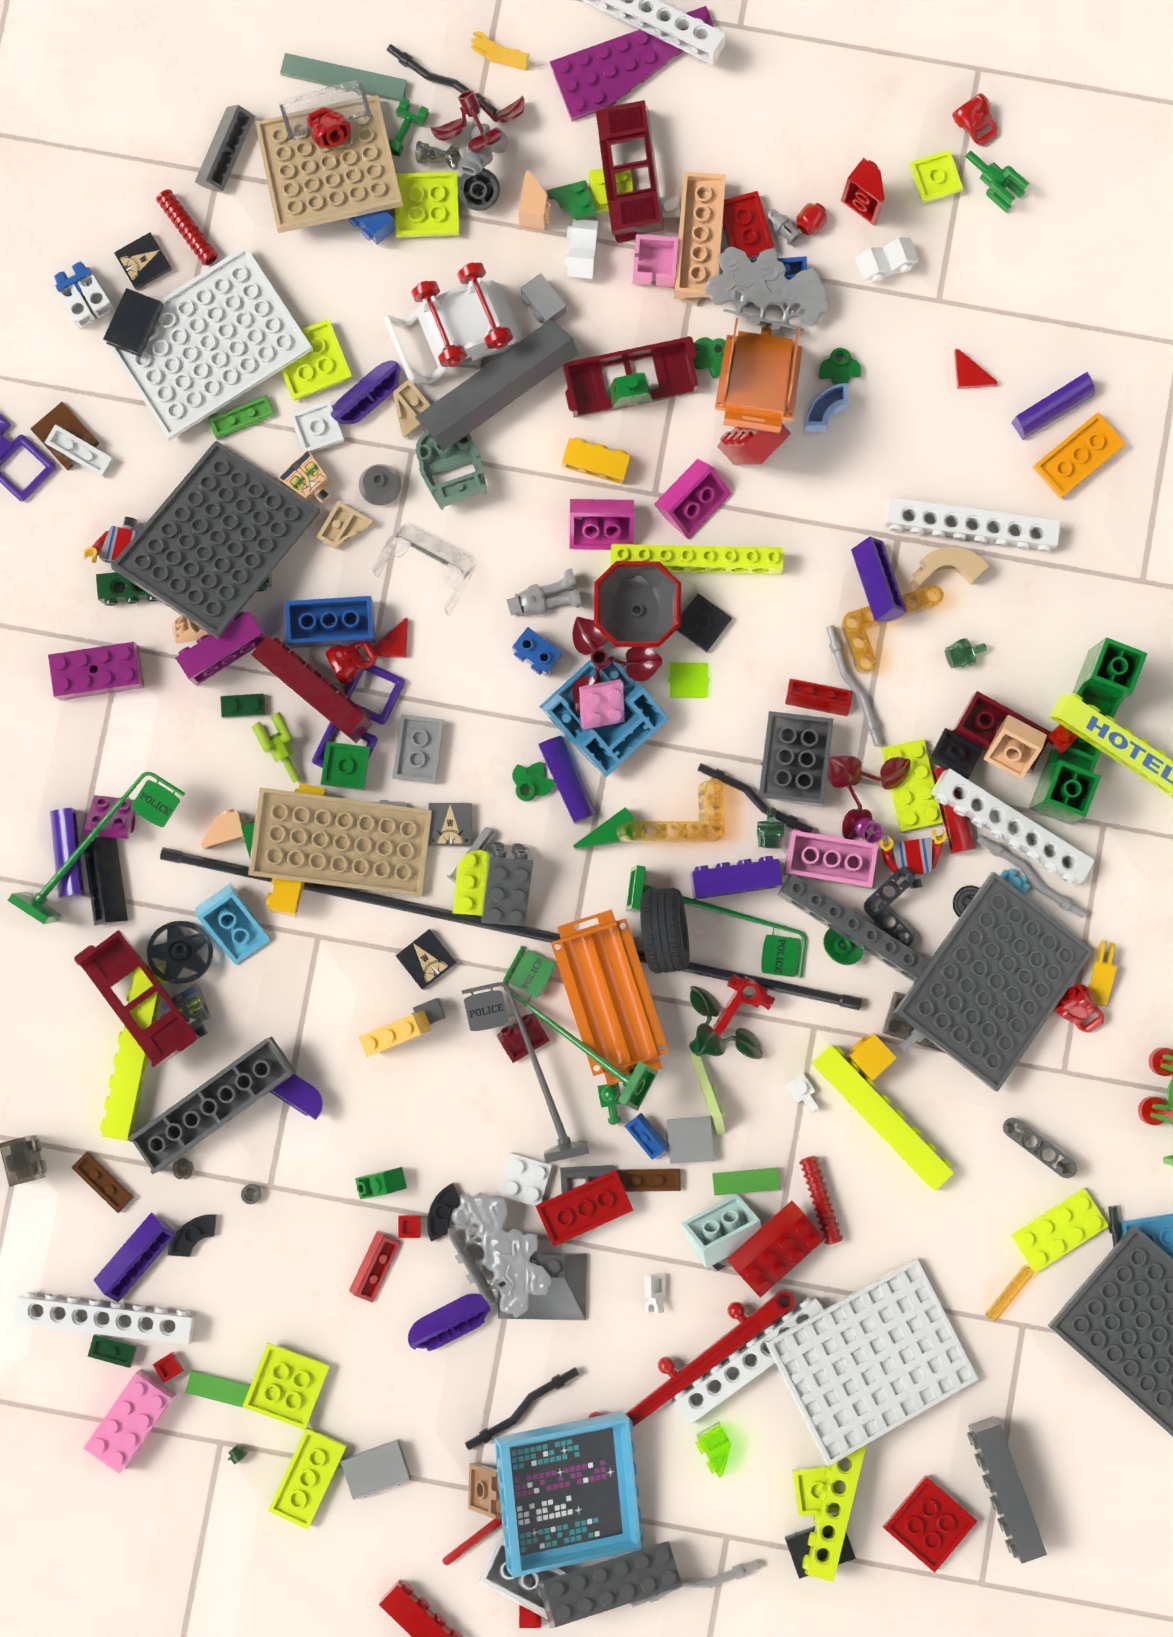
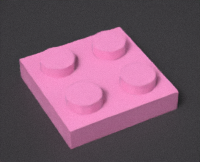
[579,679,624,730]

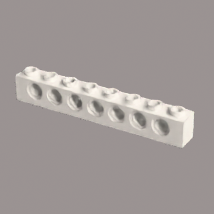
[582,0,725,65]
[884,497,1061,552]
[930,768,1095,885]
[12,1292,196,1345]
[672,1297,824,1426]

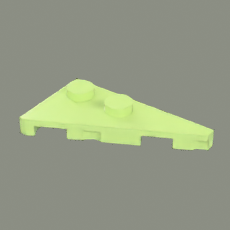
[690,1052,726,1136]

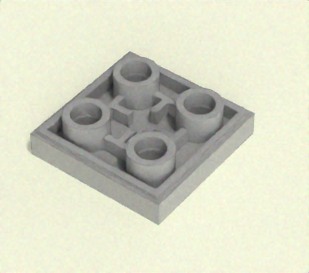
[667,1116,714,1164]

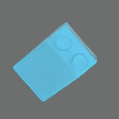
[195,883,271,965]

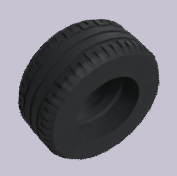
[640,887,690,973]

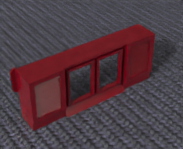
[596,100,665,243]
[563,336,699,418]
[74,930,200,1069]

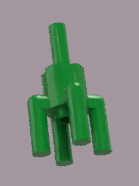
[965,150,1030,213]

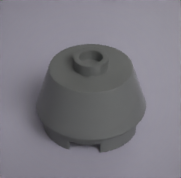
[458,168,500,211]
[359,464,401,506]

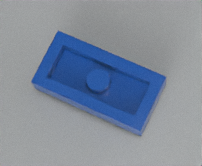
[625,1113,669,1160]

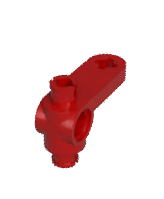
[713,974,775,1036]

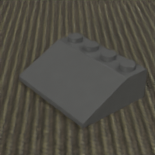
[759,711,834,807]

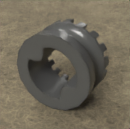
[241,1184,261,1205]

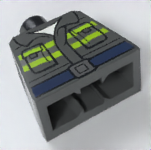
[159,984,211,1039]

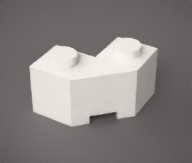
[564,219,598,279]
[854,237,919,283]

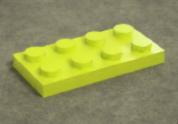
[881,739,943,832]
[1010,1188,1109,1273]
[268,1427,347,1530]

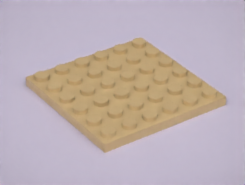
[255,95,403,233]

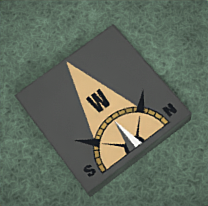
[428,803,472,846]

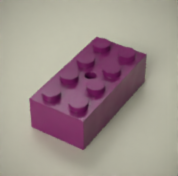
[175,611,266,686]
[48,642,144,701]

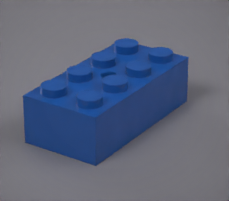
[285,596,376,648]

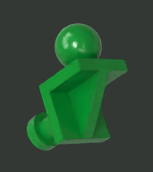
[597,1083,622,1125]

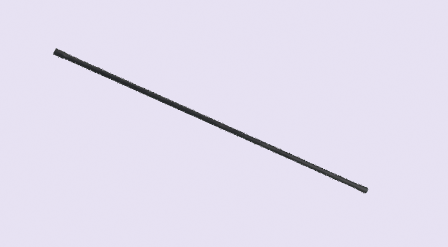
[160,847,862,1011]

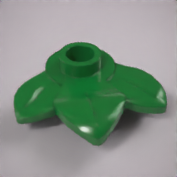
[693,337,726,378]
[819,348,861,385]
[512,762,555,802]

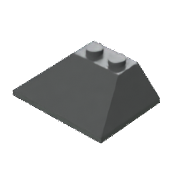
[498,1253,587,1320]

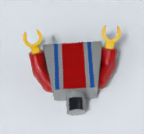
[84,517,139,564]
[878,829,946,889]

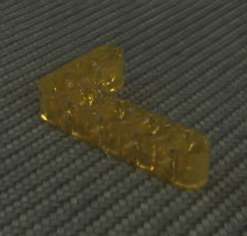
[841,585,944,675]
[617,778,725,843]

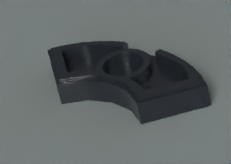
[427,1183,460,1242]
[168,1214,217,1257]

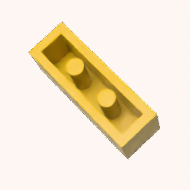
[562,437,631,485]
[359,1010,432,1057]

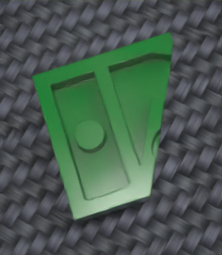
[547,180,597,220]

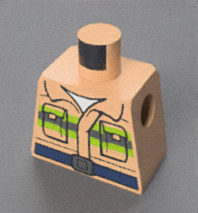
[278,450,331,504]

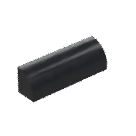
[82,836,128,926]

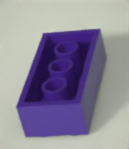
[690,856,783,899]

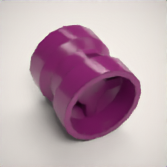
[855,817,883,844]

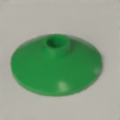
[823,928,864,965]

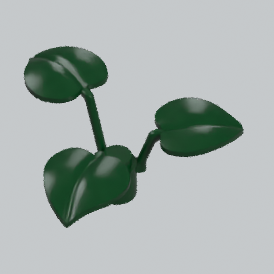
[689,986,763,1059]

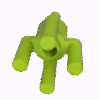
[251,712,300,783]

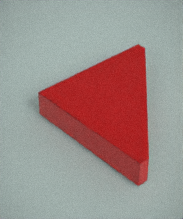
[954,349,997,389]
[366,618,408,658]

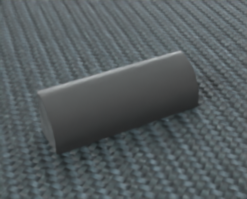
[195,105,255,192]

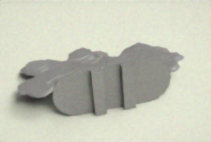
[705,247,830,332]
[448,1192,552,1318]

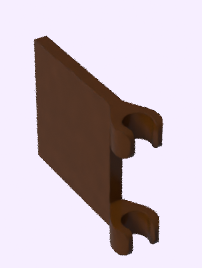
[30,402,99,471]

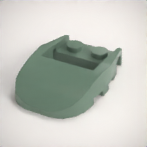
[416,432,488,510]

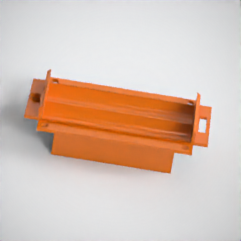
[715,318,803,434]
[551,909,669,1086]

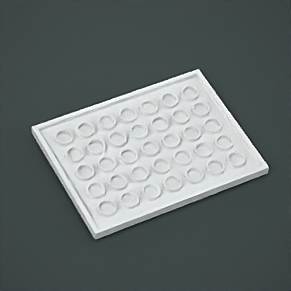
[103,245,313,441]

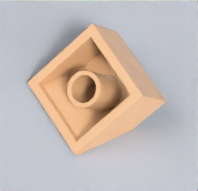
[518,170,551,230]
[984,715,1047,779]

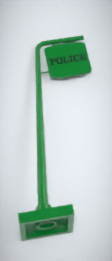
[7,771,185,924]
[626,865,806,978]
[503,946,658,1111]

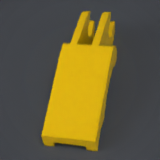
[471,31,530,70]
[1088,940,1117,1007]

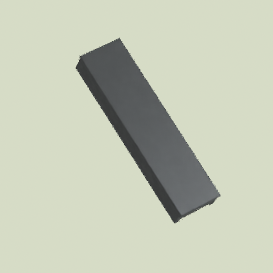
[415,319,579,451]
[128,1036,297,1175]

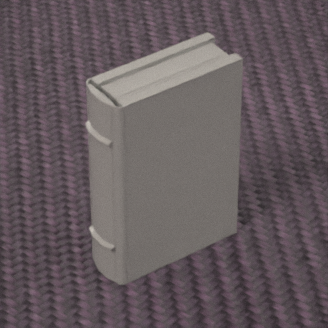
[340,1439,411,1500]

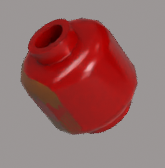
[796,203,827,236]

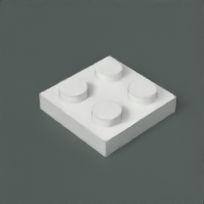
[289,400,344,453]
[498,1153,552,1206]

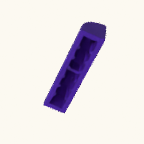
[1011,372,1095,440]
[851,536,907,622]
[538,736,598,824]
[50,808,84,898]
[93,1212,177,1303]

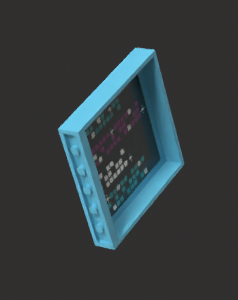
[494,1412,643,1578]

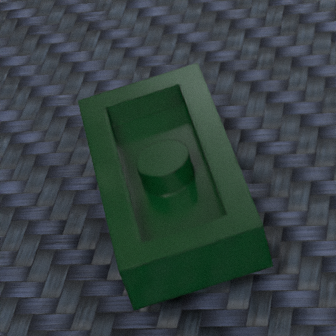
[220,693,266,718]
[87,1334,138,1368]

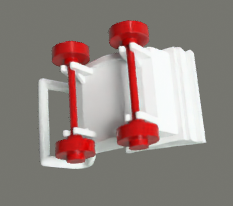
[384,262,522,385]

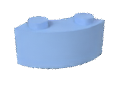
[803,383,848,433]

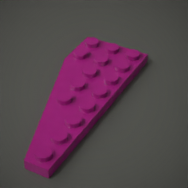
[550,6,713,122]

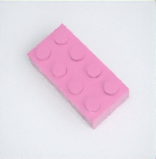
[783,830,879,889]
[84,1369,176,1474]

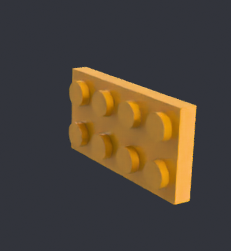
[1033,412,1126,499]

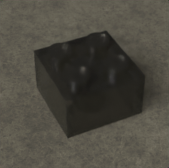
[0,1135,47,1187]

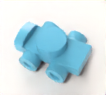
[1000,868,1030,895]

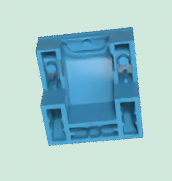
[539,651,670,777]

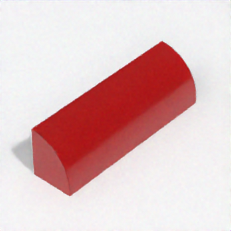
[932,767,976,854]

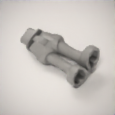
[460,123,508,176]
[506,568,583,616]

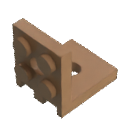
[468,1463,502,1519]

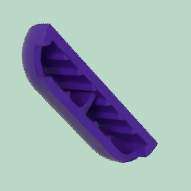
[331,360,401,424]
[270,1074,323,1121]
[408,1294,490,1351]

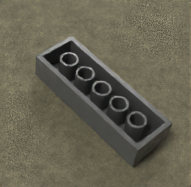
[967,1416,1047,1564]
[537,1541,682,1628]

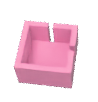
[632,234,679,287]

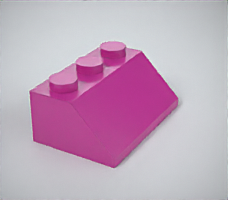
[654,458,732,539]
[569,499,634,550]

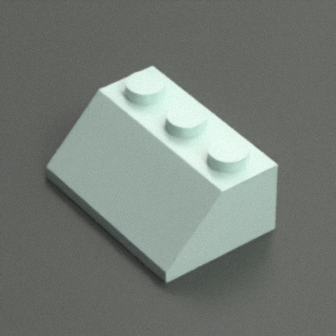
[681,1194,761,1268]

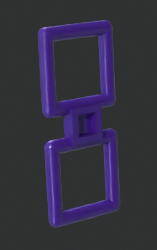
[0,413,56,502]
[312,660,405,768]

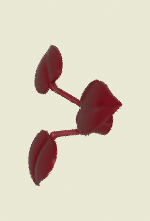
[430,90,525,151]
[572,616,663,713]
[828,756,911,840]

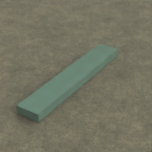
[280,53,407,102]

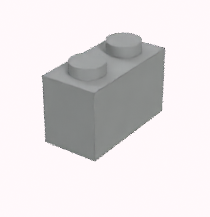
[520,273,567,324]

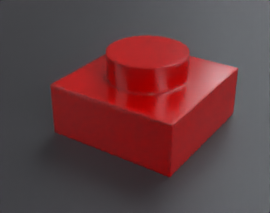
[1045,724,1077,754]
[398,1215,421,1238]
[152,1351,184,1383]
[519,1605,542,1628]

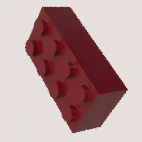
[953,691,1051,774]

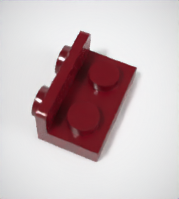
[497,1013,550,1063]

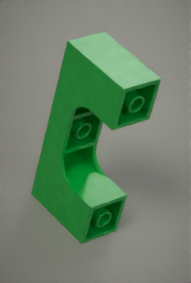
[1028,637,1148,825]

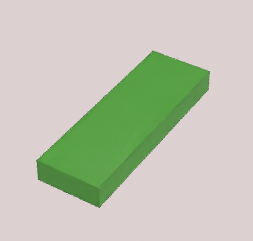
[208,395,276,440]
[712,1167,780,1196]
[185,1370,250,1408]

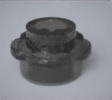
[172,1158,194,1179]

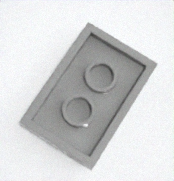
[392,714,444,784]

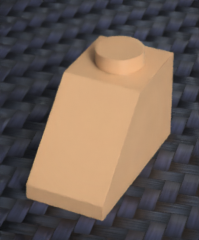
[201,809,244,849]

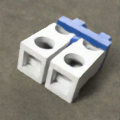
[54,261,115,329]

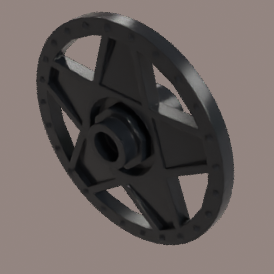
[147,921,213,984]

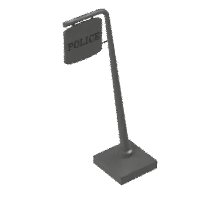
[461,982,589,1163]

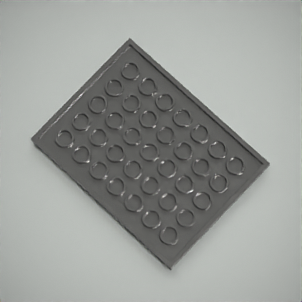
[111,441,320,639]
[894,872,1094,1092]
[1047,1225,1173,1437]

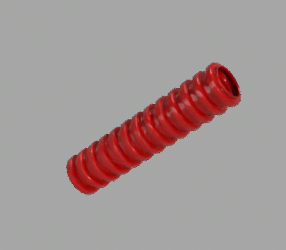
[156,189,218,266]
[799,1155,844,1245]

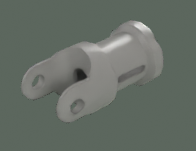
[768,209,802,245]

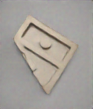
[393,379,431,439]
[316,501,374,549]

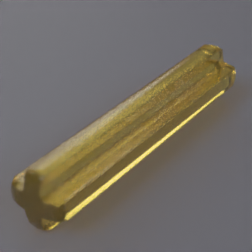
[985,1265,1034,1322]

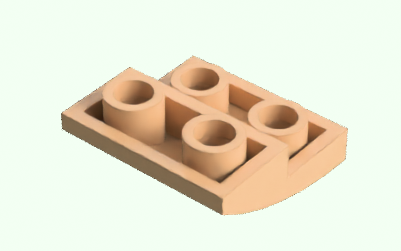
[172,616,208,644]

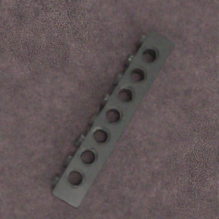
[777,874,929,982]

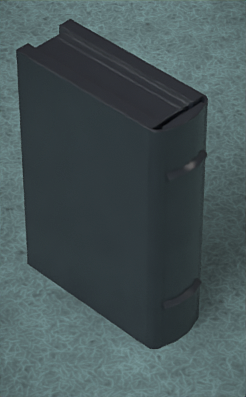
[103,288,164,357]
[784,1525,856,1579]

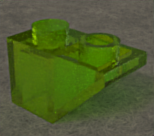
[695,1422,731,1478]

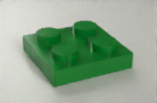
[321,742,370,791]

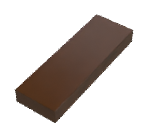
[71,1151,134,1213]
[614,1168,681,1192]

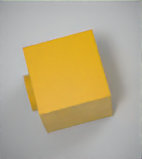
[846,1033,896,1080]

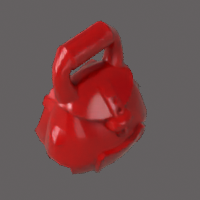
[952,93,998,146]
[307,107,351,149]
[325,642,378,684]
[1055,984,1105,1033]

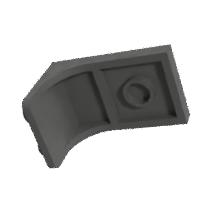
[481,841,533,926]

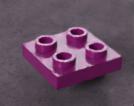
[84,795,136,839]

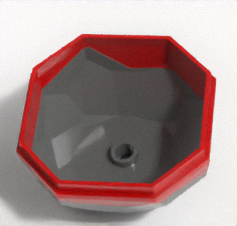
[594,561,681,648]

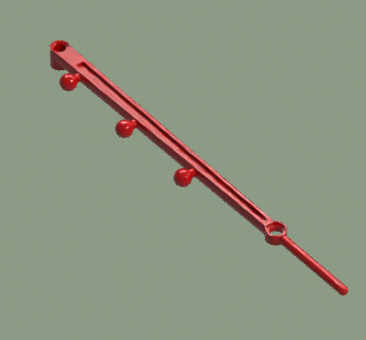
[442,1289,795,1566]

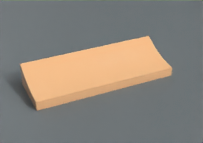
[674,171,726,299]

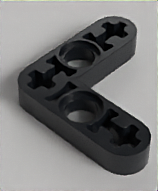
[864,866,915,947]

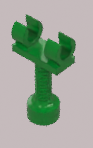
[389,98,429,157]

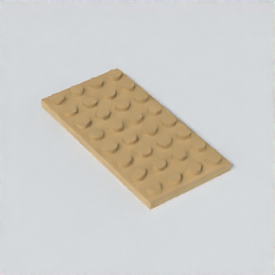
[248,787,432,896]

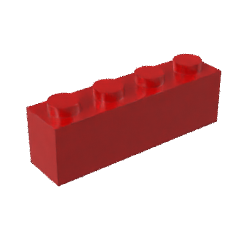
[379,1580,462,1637]

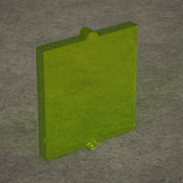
[668,662,710,698]

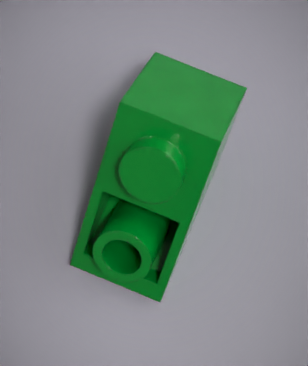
[355,1167,407,1199]

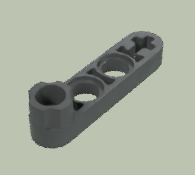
[1003,1118,1077,1178]

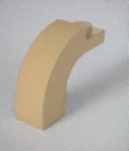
[910,547,989,589]

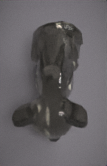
[415,141,461,170]

